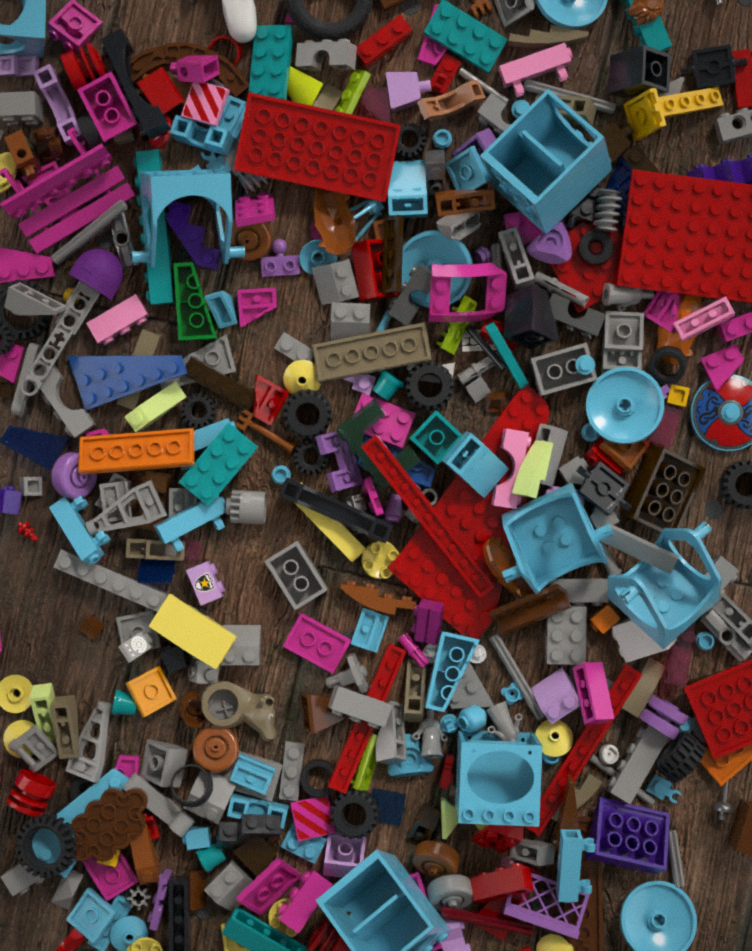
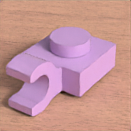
[343,374,376,395]

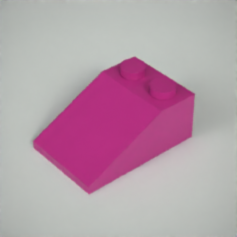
[77,72,138,142]

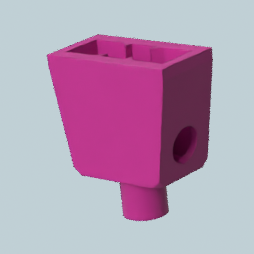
[170,55,220,83]

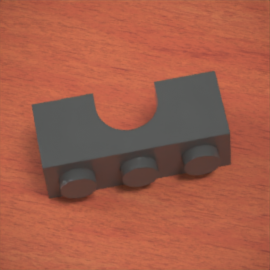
[388,263,431,326]
[549,293,606,339]

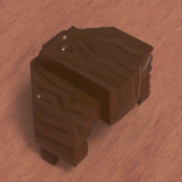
[31,127,64,162]
[179,690,209,728]

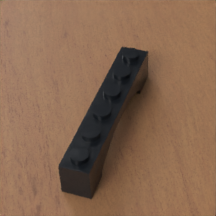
[101,28,171,140]
[279,477,394,543]

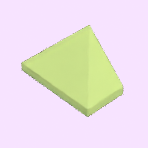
[441,797,458,839]

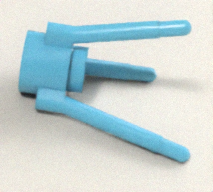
[349,199,384,242]

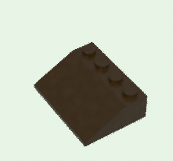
[620,444,706,532]

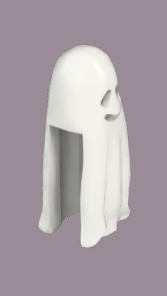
[222,0,257,43]

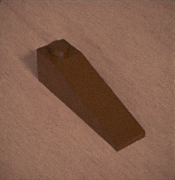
[552,775,583,854]

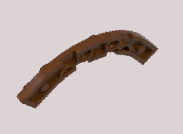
[130,42,249,98]

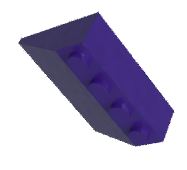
[586,797,670,874]

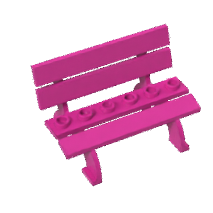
[0,127,136,254]

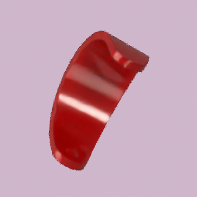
[208,35,243,67]
[56,927,86,951]

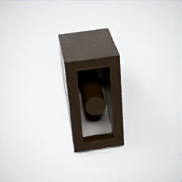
[405,804,441,846]

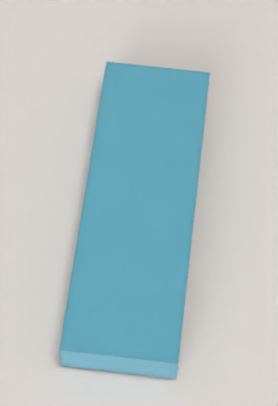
[87,894,132,951]

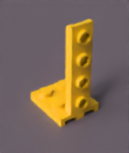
[623,87,723,141]

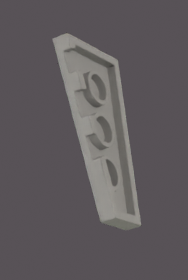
[160,334,237,390]

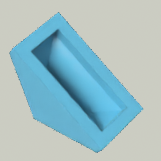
[204,290,237,329]

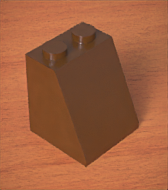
[728,799,752,858]

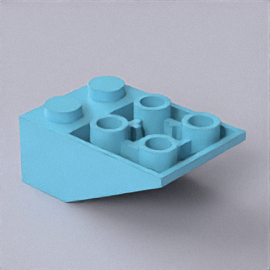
[388,160,428,219]
[441,431,509,498]

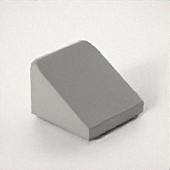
[465,376,491,403]
[19,477,42,496]

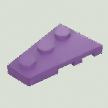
[148,869,173,931]

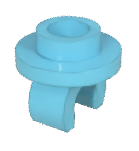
[440,714,459,733]

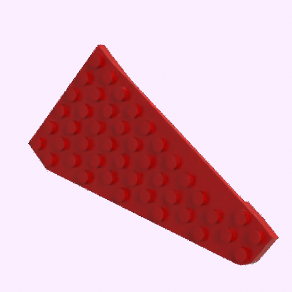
[387,385,549,639]

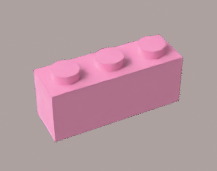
[86,294,150,345]

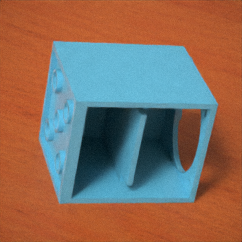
[480,89,612,235]
[455,729,542,827]
[315,849,451,951]

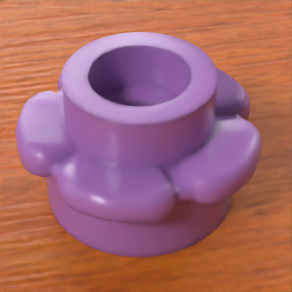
[474,246,491,264]

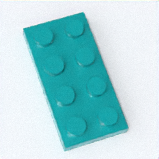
[422,0,508,74]
[248,25,294,100]
[179,423,258,507]

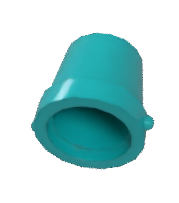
[373,370,404,400]
[111,690,137,716]
[196,843,227,873]

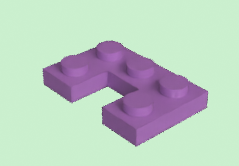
[316,428,363,492]

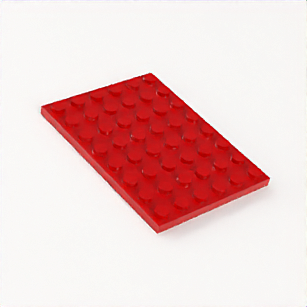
[616,169,752,304]

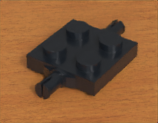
[680,44,747,90]
[565,185,605,230]
[576,461,632,516]

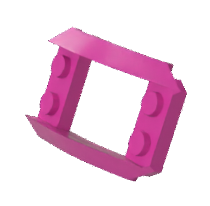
[429,262,507,322]

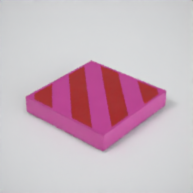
[290,795,336,841]

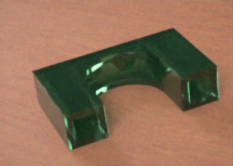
[337,398,421,489]

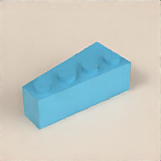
[424,631,480,712]

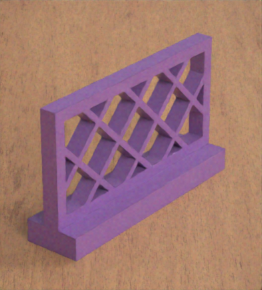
[502,873,590,939]

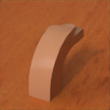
[417,80,486,121]

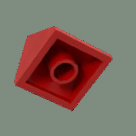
[134,67,184,114]

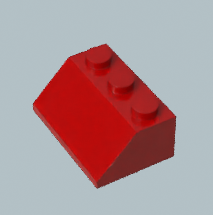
[351,239,401,301]

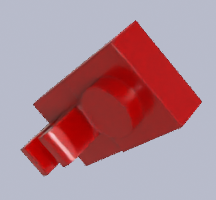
[430,53,462,95]

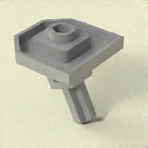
[326,652,369,693]

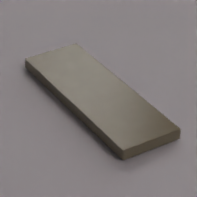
[312,322,432,383]

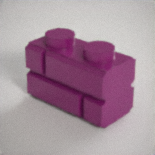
[412,599,444,645]

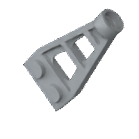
[85,480,167,536]
[65,701,113,783]

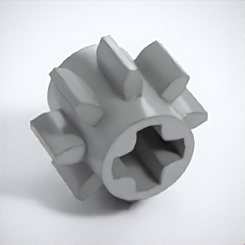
[127,885,151,910]

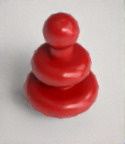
[17,521,38,542]

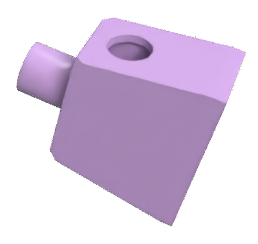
[386,72,432,113]

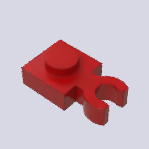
[440,753,454,789]

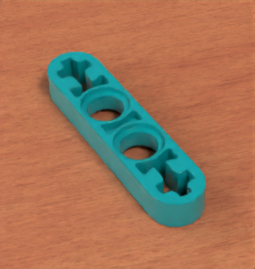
[485,322,529,390]

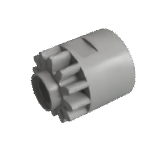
[226,490,267,524]

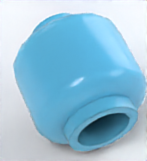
[458,705,487,733]

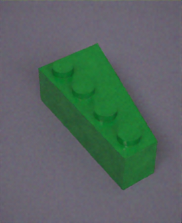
[173,262,217,342]

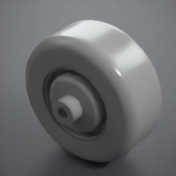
[427,874,473,911]

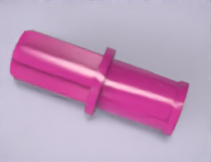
[398,632,429,668]

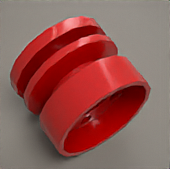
[60,42,106,93]
[6,769,57,817]
[307,916,349,951]

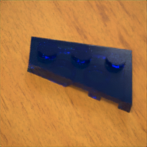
[0,426,70,471]

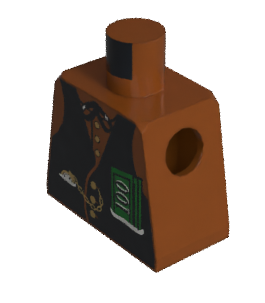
[4,129,42,180]

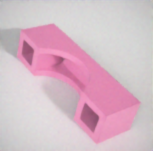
[491,429,531,509]

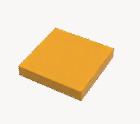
[125,665,177,718]

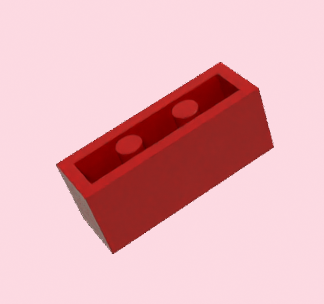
[356,14,412,70]
[470,863,534,903]

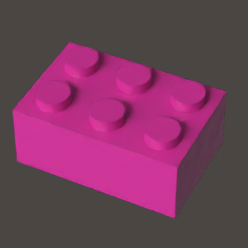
[277,869,333,933]

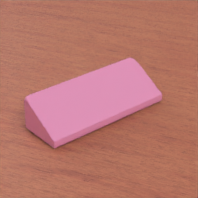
[673,296,735,342]

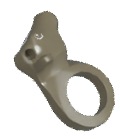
[199,681,277,741]

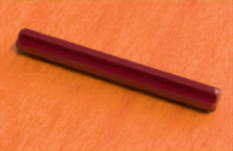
[440,906,533,936]

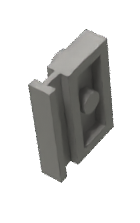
[99,480,132,522]
[168,488,197,518]

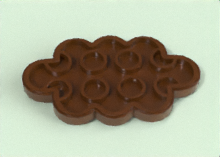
[71,787,148,862]

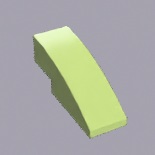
[512,440,553,499]

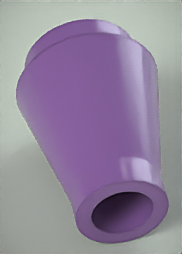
[383,494,402,523]

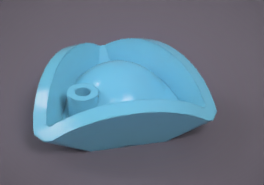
[388,734,434,777]

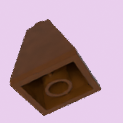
[300,691,350,734]

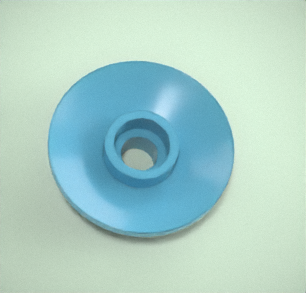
[299,240,337,275]
[110,916,148,951]

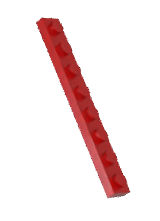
[327,643,407,794]

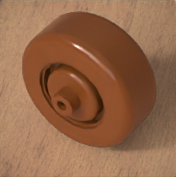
[230,217,272,261]
[192,726,239,774]
[412,840,460,879]

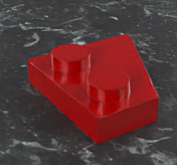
[253,374,289,426]

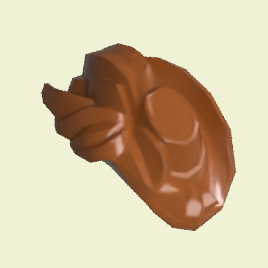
[626,0,664,25]

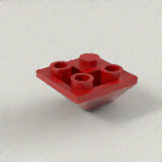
[471,825,524,853]

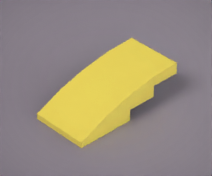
[149,594,237,669]

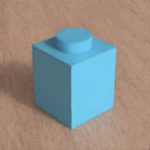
[182,824,212,850]

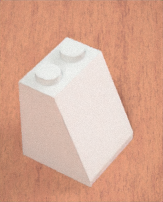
[612,618,677,663]

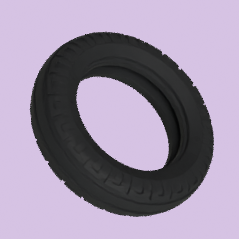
[285,0,373,41]

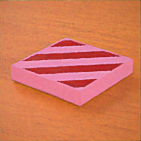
[181,82,230,127]

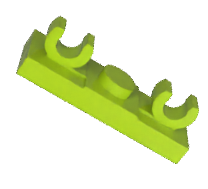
[436,295,478,355]
[351,733,378,791]

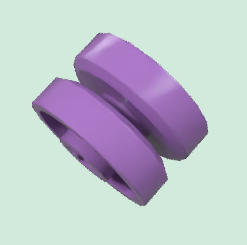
[639,694,689,740]

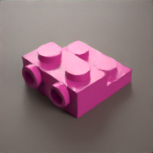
[47,0,103,54]

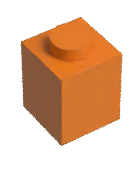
[589,603,620,634]

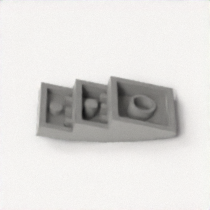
[601,311,644,375]

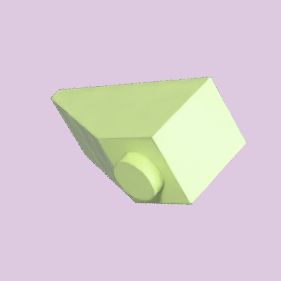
[125,382,186,432]
[30,683,57,744]

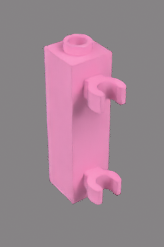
[498,43,573,98]

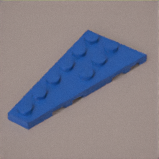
[68,355,188,410]

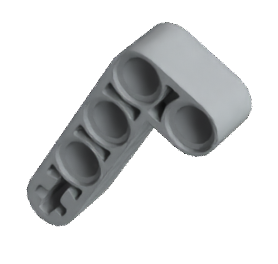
[122,772,194,837]

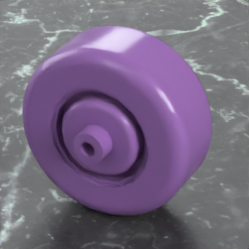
[51,452,97,499]

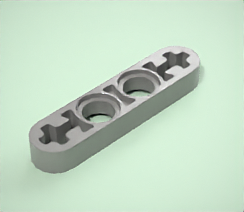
[11,342,41,417]

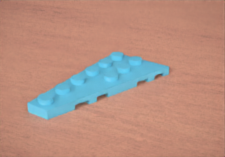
[32,768,130,878]

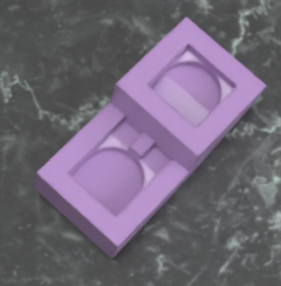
[0,55,39,77]

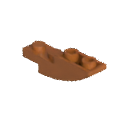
[340,580,416,615]

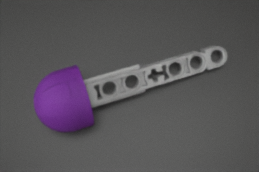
[20,249,123,396]

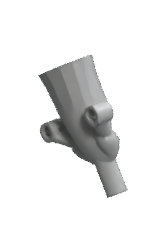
[602,283,654,312]
[485,701,522,742]
[410,708,448,759]

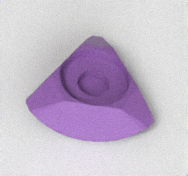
[526,221,572,264]

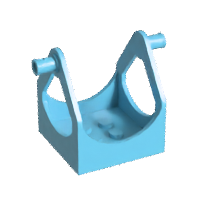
[0,0,46,58]
[131,169,245,268]
[502,483,614,594]
[607,521,722,649]

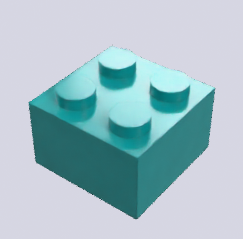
[409,410,462,465]

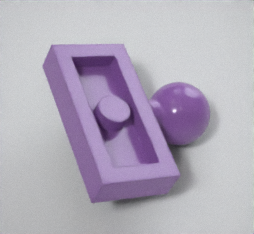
[261,239,300,277]

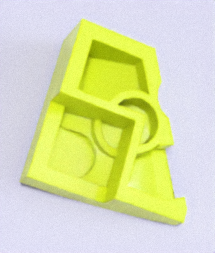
[287,66,323,106]

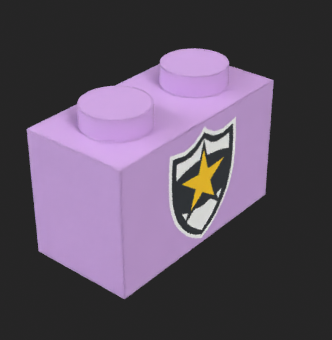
[186,561,225,605]

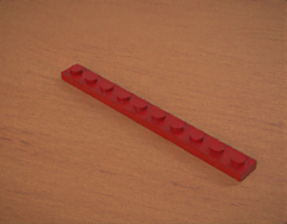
[361,434,495,598]
[524,663,643,836]

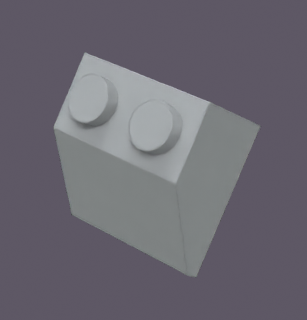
[312,258,359,305]
[331,302,371,341]
[221,625,261,665]
[140,739,188,787]
[183,770,237,824]
[204,858,255,912]

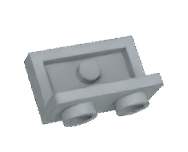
[188,654,220,684]

